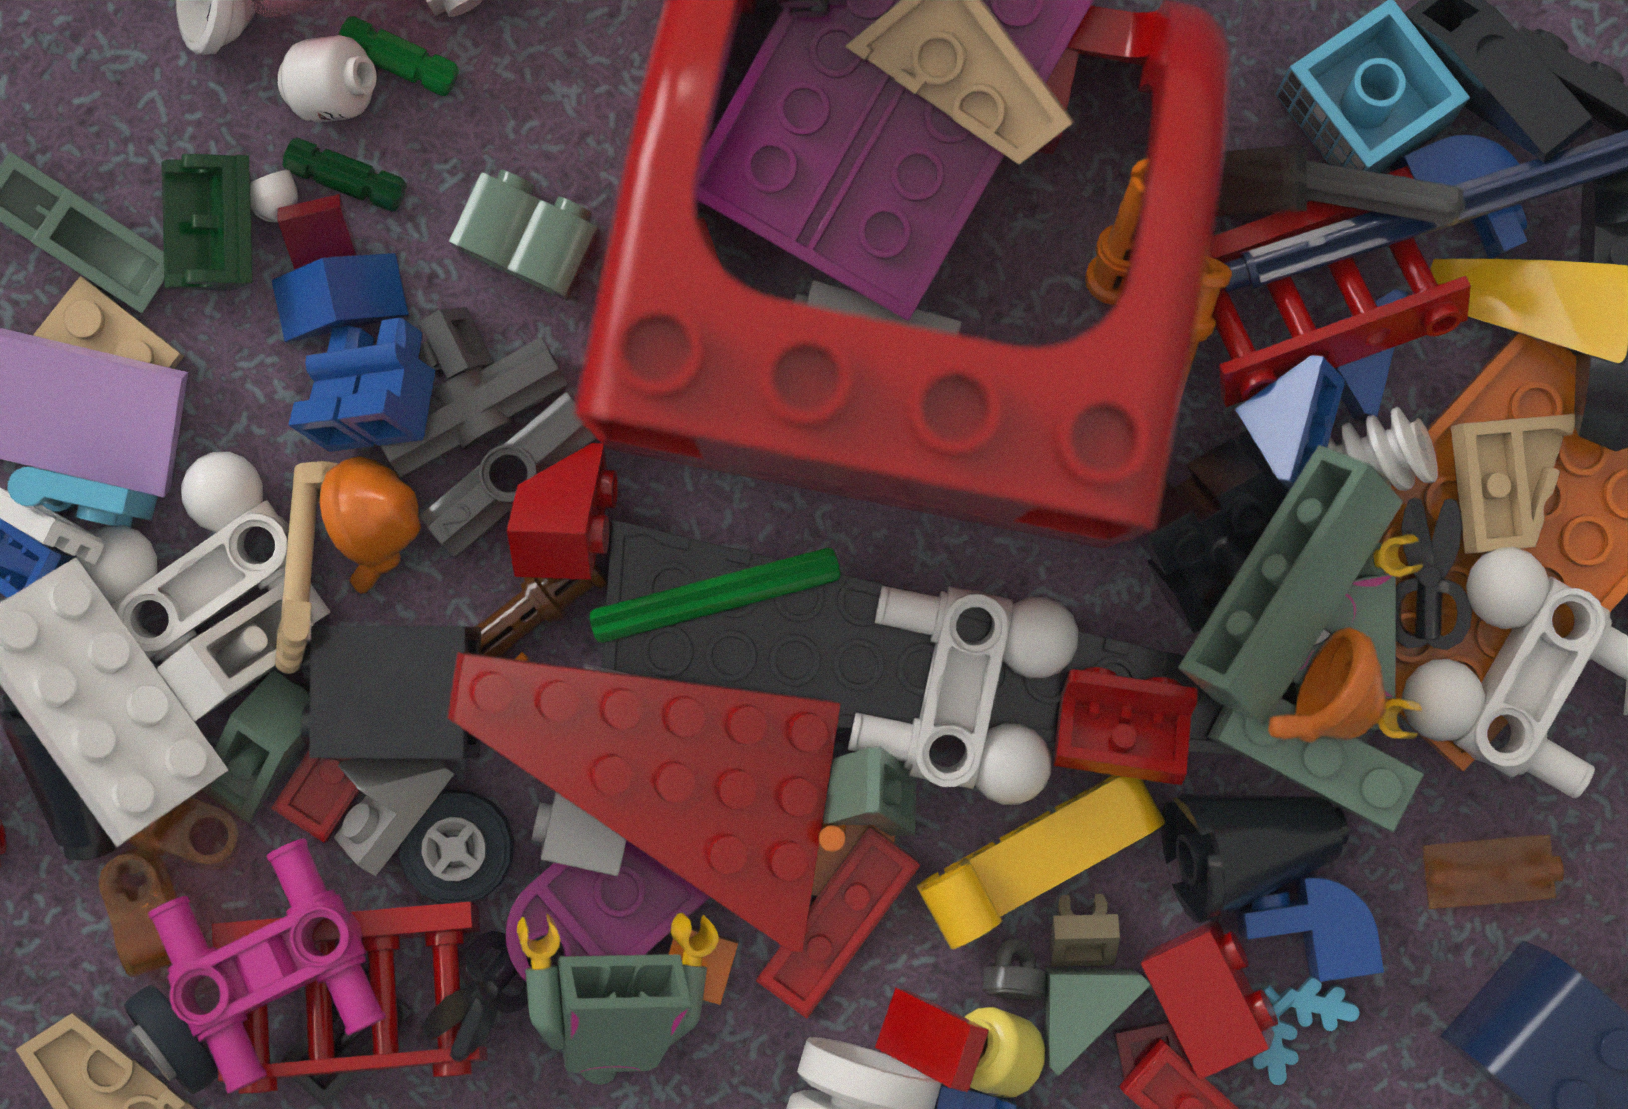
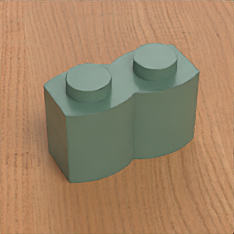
[449,169,600,301]

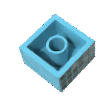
[1275,0,1470,173]

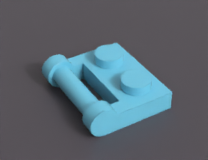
[8,467,158,528]

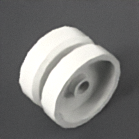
[786,1037,941,1109]

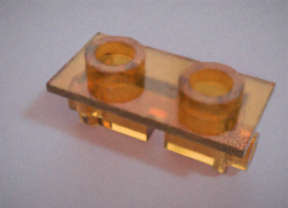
[1422,834,1564,909]

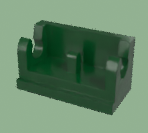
[161,154,253,291]

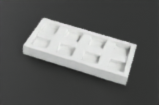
[0,557,228,847]

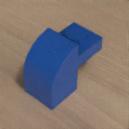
[1391,135,1527,259]
[1236,874,1384,982]

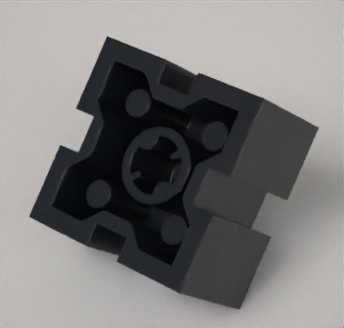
[1135,439,1279,633]

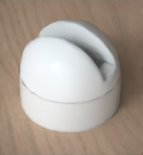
[250,170,298,222]

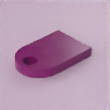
[505,840,710,981]

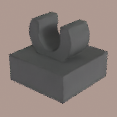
[418,307,494,379]

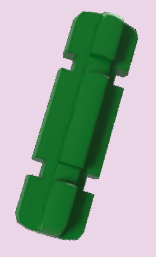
[338,16,459,96]

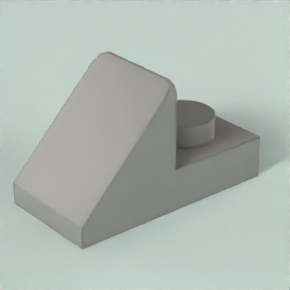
[334,758,454,877]

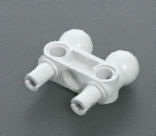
[76,452,330,664]
[1402,547,1628,798]
[848,586,1079,805]

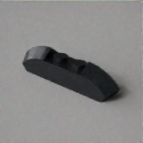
[1574,170,1628,452]

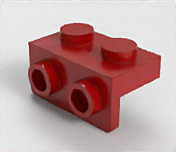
[1053,667,1198,786]

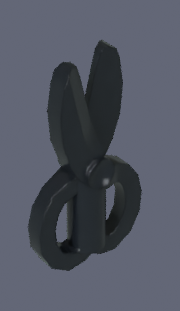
[1396,497,1472,650]
[418,931,532,1062]

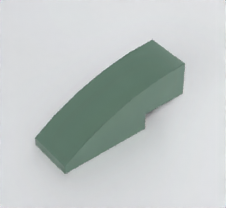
[0,151,164,313]

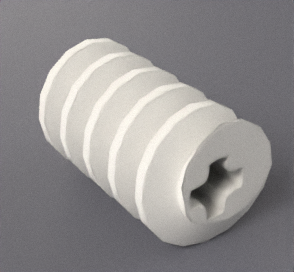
[1327,407,1438,491]

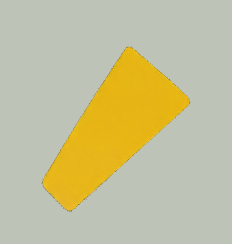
[1430,258,1628,363]

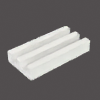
[0,488,105,564]

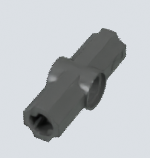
[380,337,569,479]
[419,392,597,558]

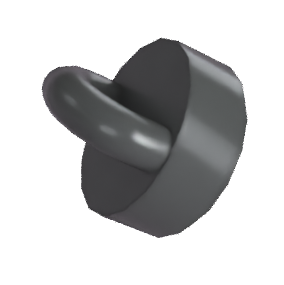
[982,938,1047,1000]

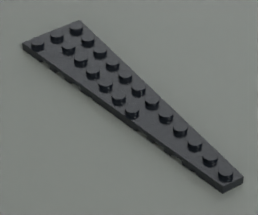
[602,519,1368,756]

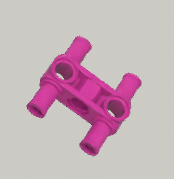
[148,838,387,1094]

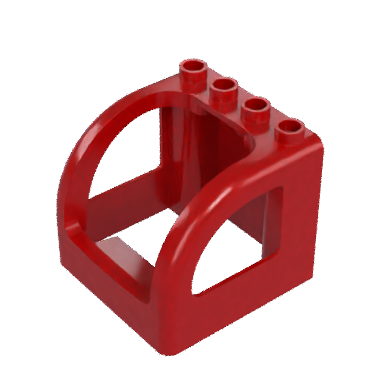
[574,0,1231,549]

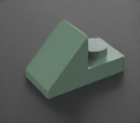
[823,747,917,836]

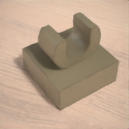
[1050,894,1120,967]

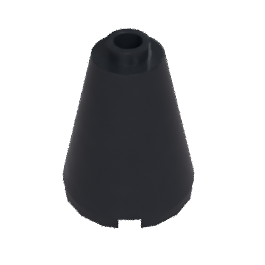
[1161,794,1349,923]

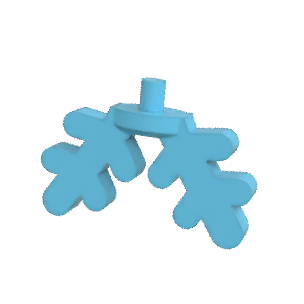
[1252,976,1360,1085]

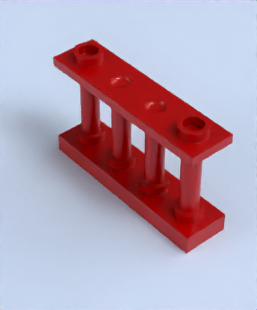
[1208,166,1471,407]
[212,902,488,1094]

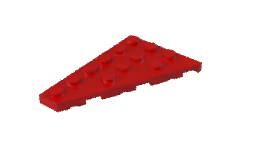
[447,652,841,952]

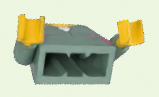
[1291,534,1423,739]
[517,913,719,1085]

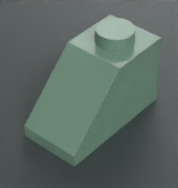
[202,669,310,823]

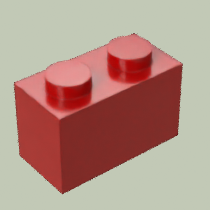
[1141,920,1278,1080]

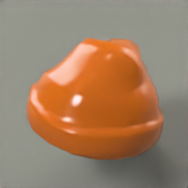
[320,456,422,594]
[1269,627,1386,743]

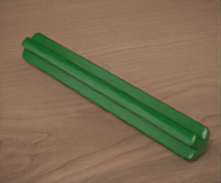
[589,547,841,643]

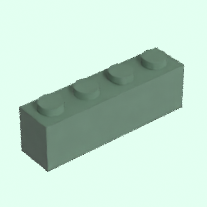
[1178,445,1403,724]

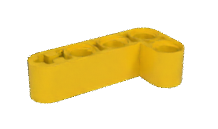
[917,775,1166,949]

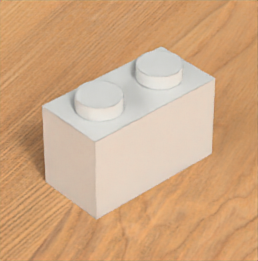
[157,583,314,722]

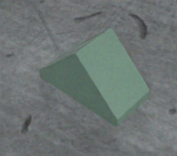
[1044,968,1151,1076]

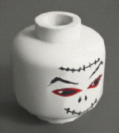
[278,35,377,123]

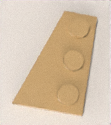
[845,0,1075,164]
[15,1012,197,1109]

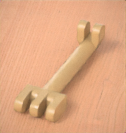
[275,461,338,673]

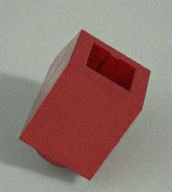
[507,443,618,580]

